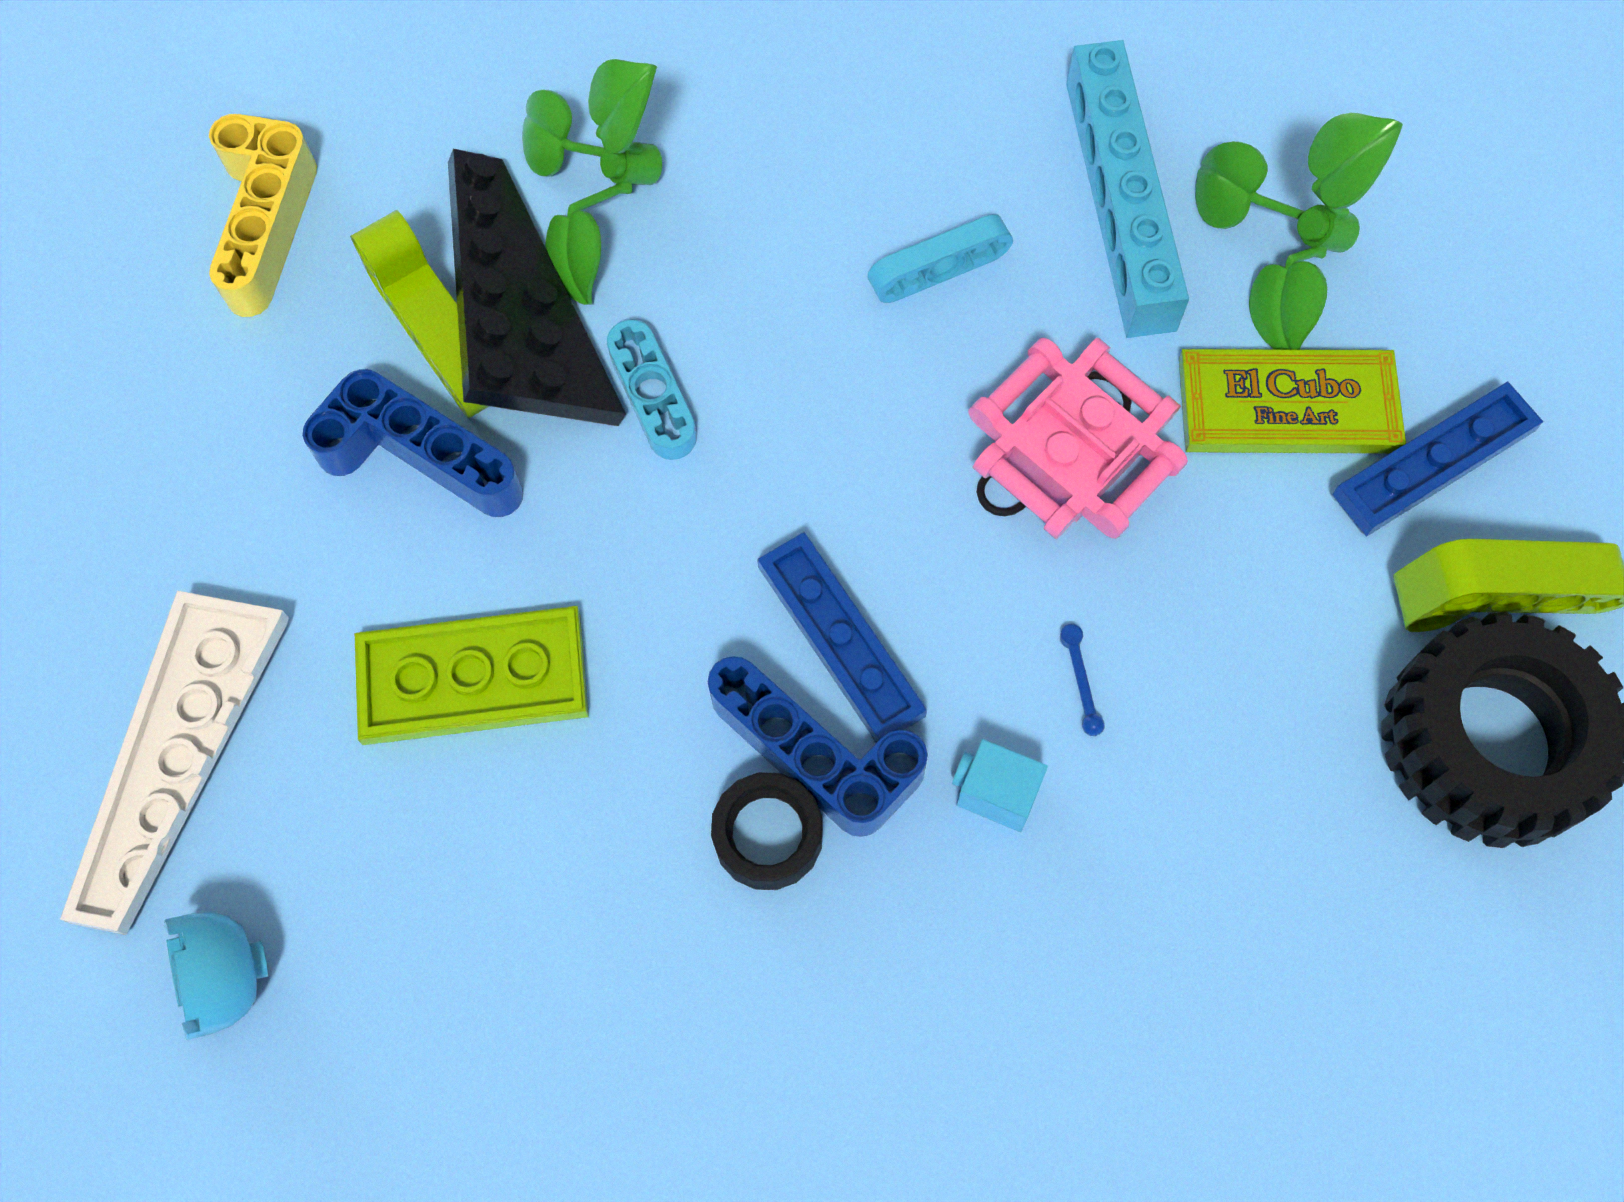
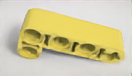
[209,114,317,317]

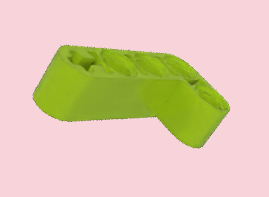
[350,210,489,419]
[1393,539,1624,632]

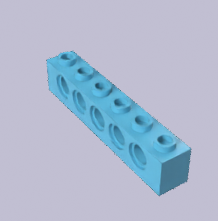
[1066,40,1189,338]

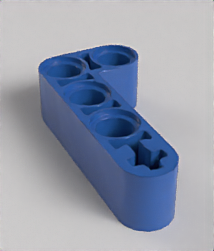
[302,369,523,517]
[707,656,928,837]

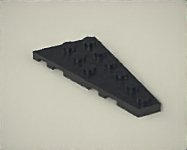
[448,148,626,426]

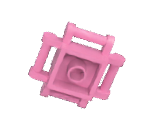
[968,337,1188,539]

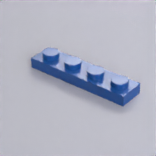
[1332,381,1544,537]
[757,532,927,743]

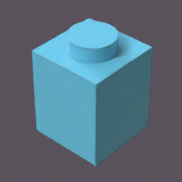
[952,739,1048,832]

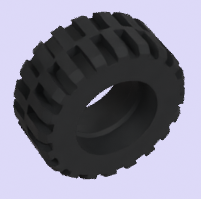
[1381,612,1624,848]

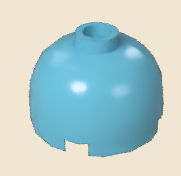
[164,912,268,1040]

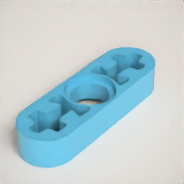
[867,214,1013,303]
[607,320,697,460]

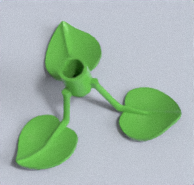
[522,59,662,305]
[1196,113,1403,350]

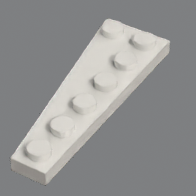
[60,591,289,935]

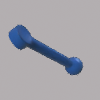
[1060,624,1105,736]

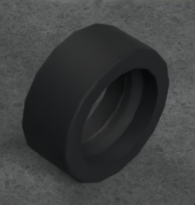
[711,772,823,890]

